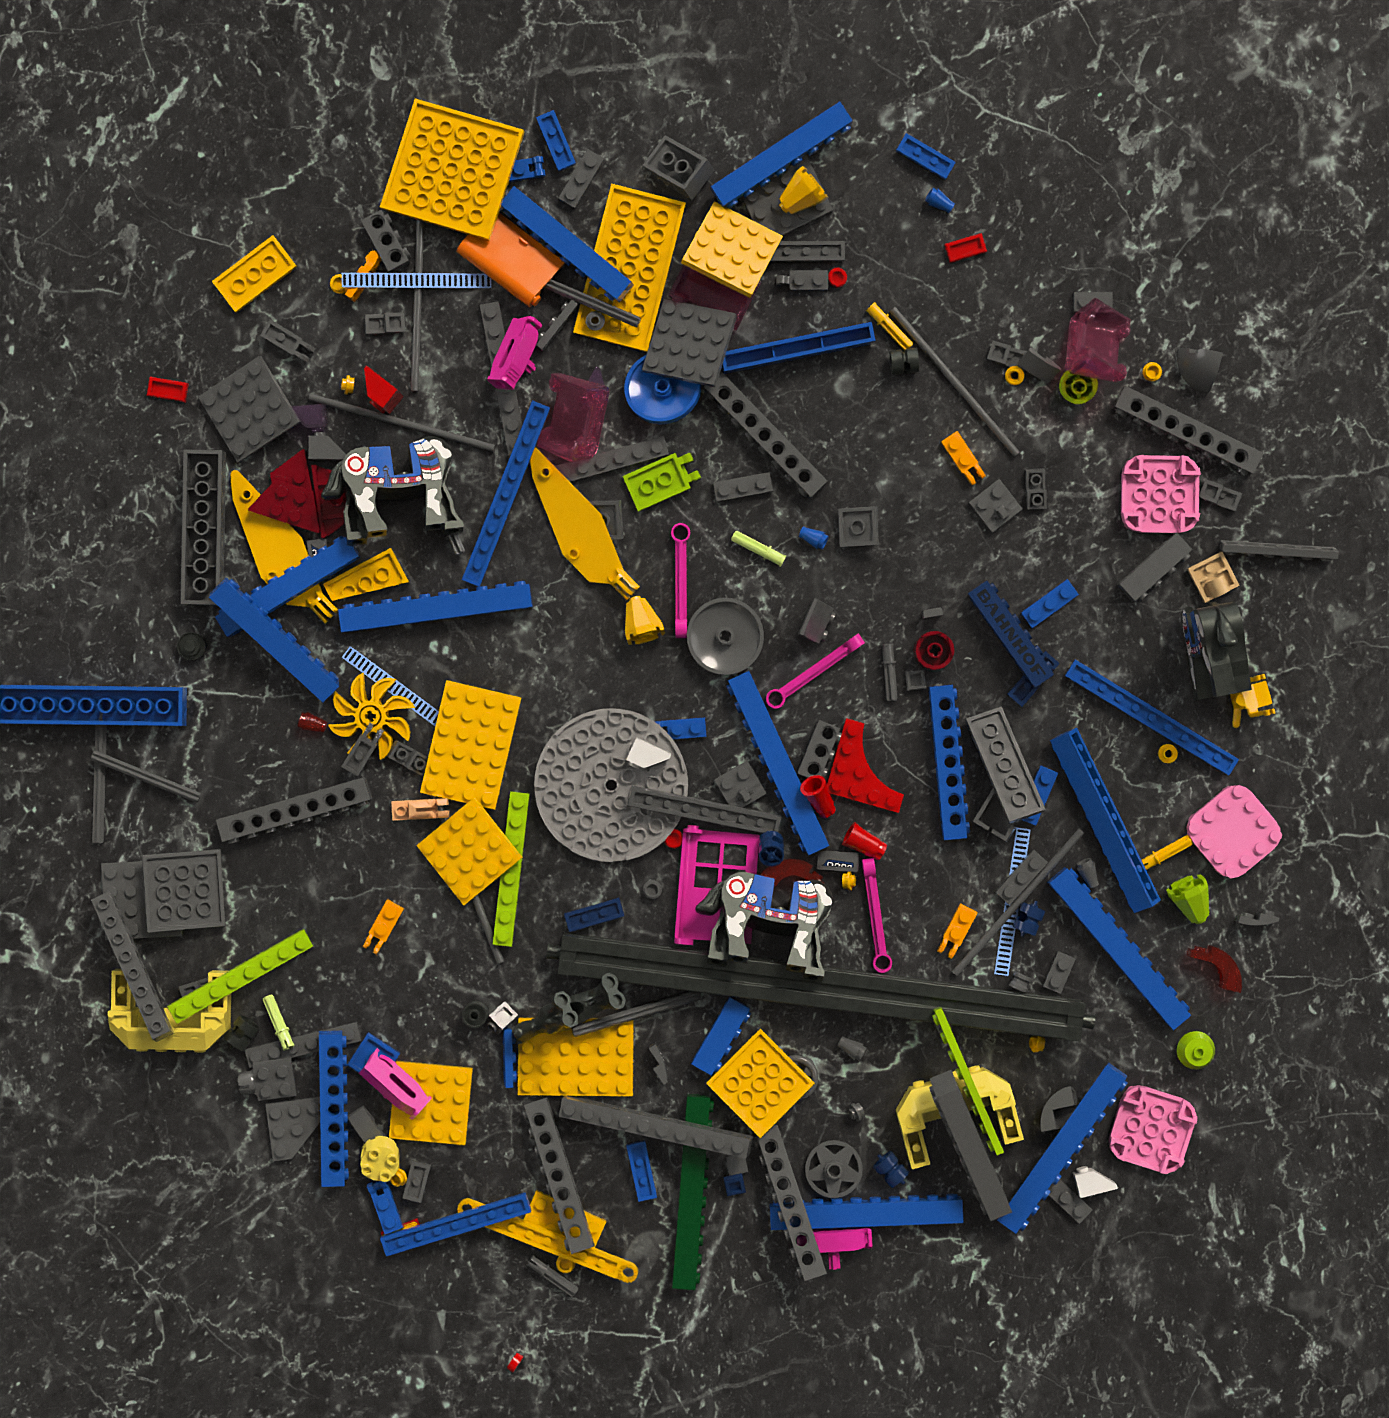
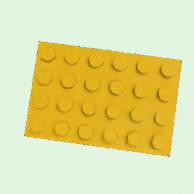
[420,680,521,810]
[518,1018,634,1096]

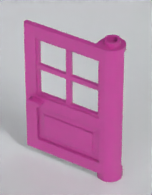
[674,825,760,945]

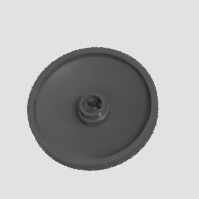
[687,598,764,675]

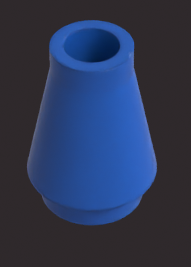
[925,188,955,213]
[799,526,829,550]

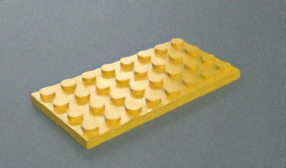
[573,184,686,352]

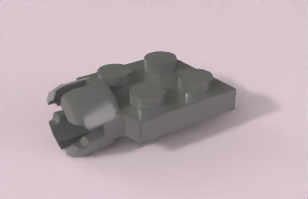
[238,1057,297,1101]

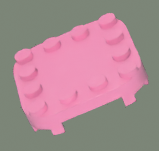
[1121,455,1201,533]
[1187,785,1282,878]
[1108,1085,1197,1174]

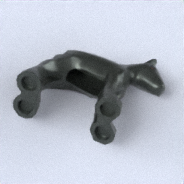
[512,973,626,1044]

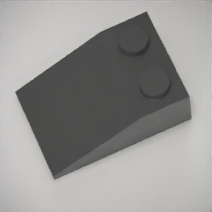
[642,135,715,200]
[797,598,835,644]

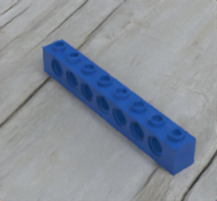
[928,685,970,840]
[319,1030,349,1187]

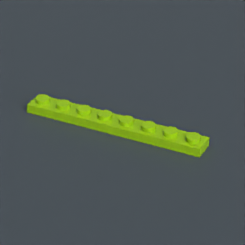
[493,792,530,947]
[167,929,313,1024]
[932,1007,1004,1155]

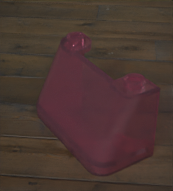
[669,264,761,331]
[1065,298,1131,382]
[537,373,609,462]

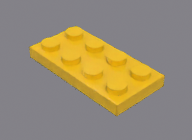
[212,235,297,313]
[523,1190,606,1248]

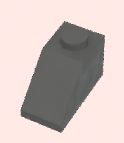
[308,432,347,461]

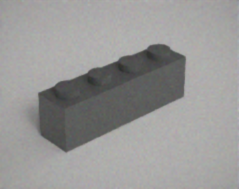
[1117,533,1193,602]

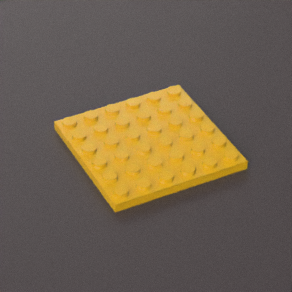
[380,99,525,241]

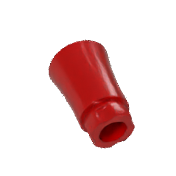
[800,775,836,818]
[842,822,887,860]

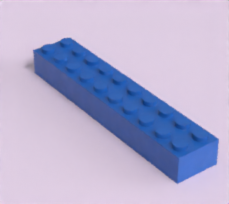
[0,685,187,726]

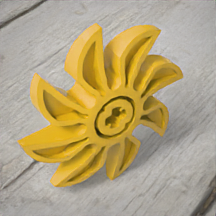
[328,673,415,760]

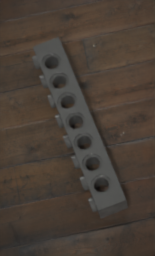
[704,371,827,498]
[1112,386,1263,476]
[216,777,372,844]
[91,892,175,1042]
[522,1098,595,1254]
[753,1124,827,1282]

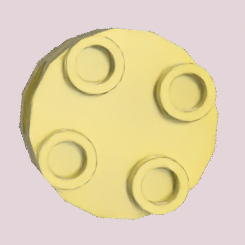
[360,1136,400,1182]

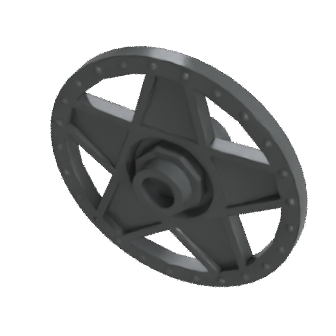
[805,1140,863,1198]

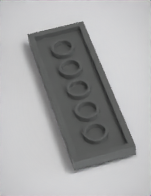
[965,706,1045,824]

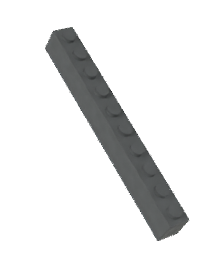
[559,1096,753,1159]

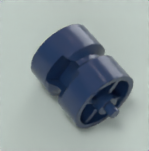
[759,831,784,866]
[1013,900,1046,937]
[873,1151,910,1188]

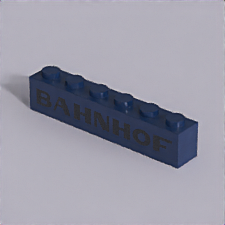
[968,581,1055,689]

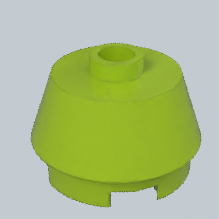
[1059,366,1098,404]
[1177,1031,1215,1069]

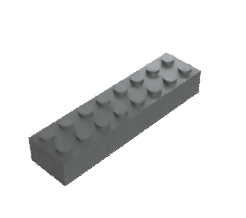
[181,450,226,606]
[929,1070,1012,1221]

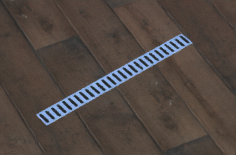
[342,273,491,288]
[342,646,439,726]
[994,828,1031,976]

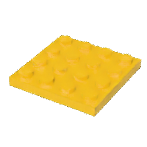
[681,201,783,298]
[416,798,523,905]
[706,1029,815,1138]
[389,1061,473,1145]

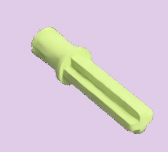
[731,531,786,567]
[263,995,295,1051]

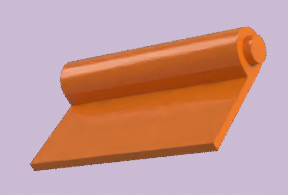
[457,213,565,307]

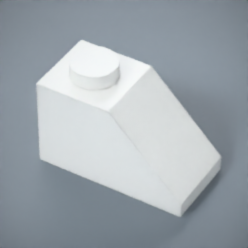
[626,737,671,769]
[1072,1166,1118,1198]

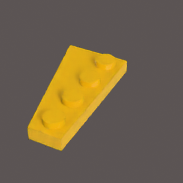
[323,548,409,601]

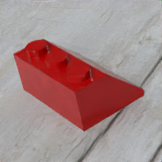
[364,365,404,414]

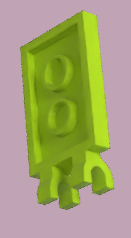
[623,453,701,512]

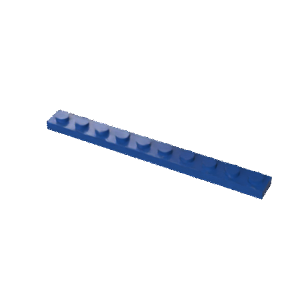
[462,401,550,587]
[1064,660,1239,776]

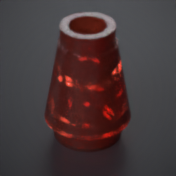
[297,712,327,732]

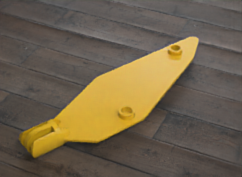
[530,448,640,600]
[230,470,338,624]

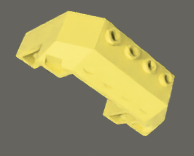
[108,969,231,1053]
[896,1065,1024,1169]

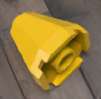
[779,166,828,214]
[625,596,665,645]

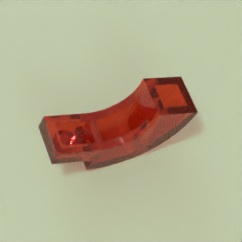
[760,858,824,887]
[1187,945,1242,993]

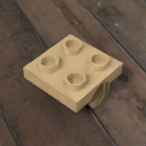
[1187,551,1240,603]

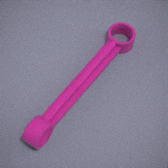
[671,523,690,638]
[766,633,865,708]
[862,858,892,973]

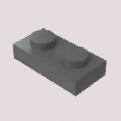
[1073,292,1113,312]
[1042,951,1076,994]
[403,1160,431,1203]

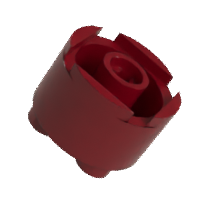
[914,631,954,670]

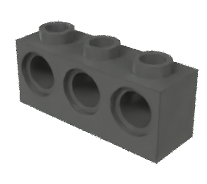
[361,210,411,273]
[797,720,842,778]

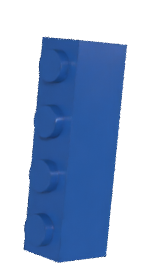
[691,996,751,1076]

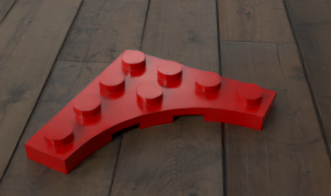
[827,718,904,813]

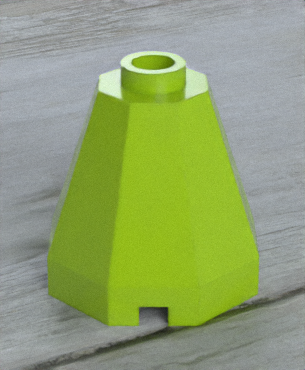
[1166,874,1209,924]

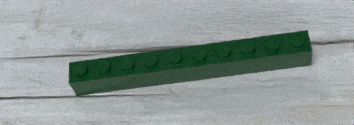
[672,1094,714,1290]

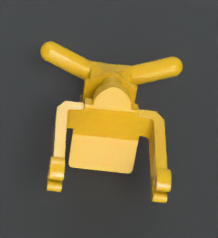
[1230,674,1275,728]

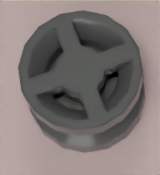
[1009,971,1032,993]

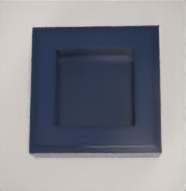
[723,1173,746,1196]

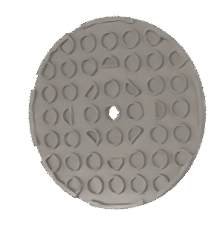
[534,708,688,862]

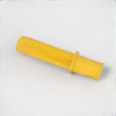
[866,302,913,351]
[1142,835,1193,870]

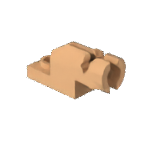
[391,798,449,821]

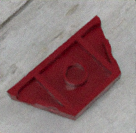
[270,449,319,522]
[311,465,346,538]
[248,479,320,533]

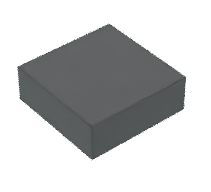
[921,607,943,619]
[905,670,926,691]
[726,1155,748,1176]

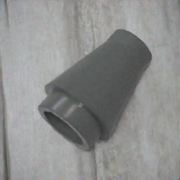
[1077,858,1099,888]
[837,1036,867,1061]

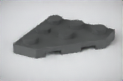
[266,1096,320,1161]

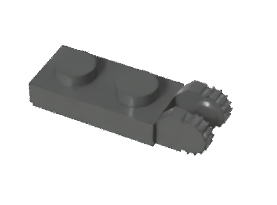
[260,319,316,362]
[341,722,384,777]

